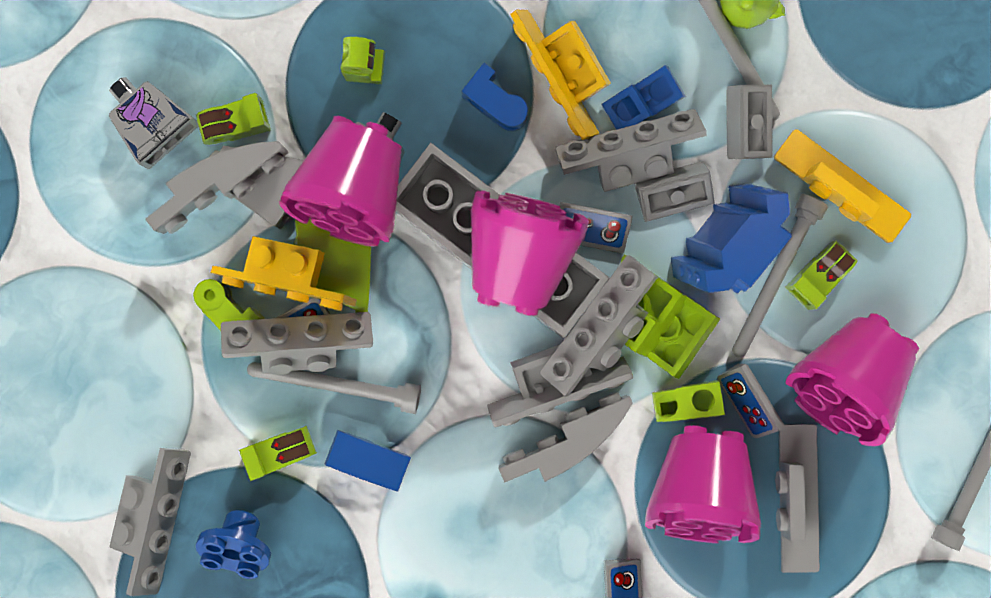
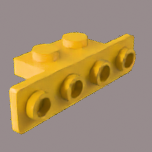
[510,9,611,140]
[774,129,911,243]
[210,236,357,311]

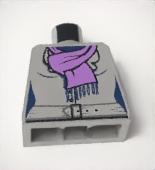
[109,77,199,169]

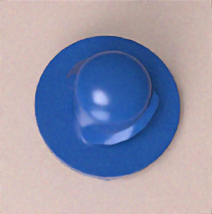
[196,510,271,579]

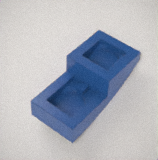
[601,65,686,130]
[324,430,411,492]

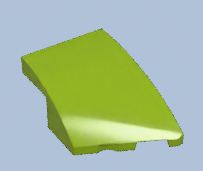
[293,219,371,313]
[620,254,720,379]

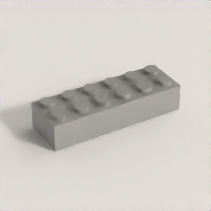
[396,143,610,338]

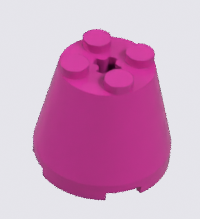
[279,116,402,247]
[471,191,589,316]
[786,313,919,446]
[645,426,761,543]

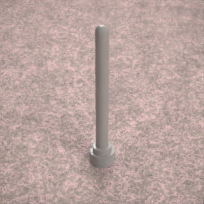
[698,0,780,121]
[732,194,828,357]
[247,362,421,414]
[931,430,991,551]

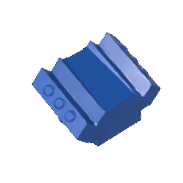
[671,184,792,294]

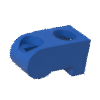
[461,63,528,131]

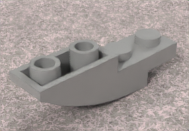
[145,141,289,234]
[499,392,633,483]

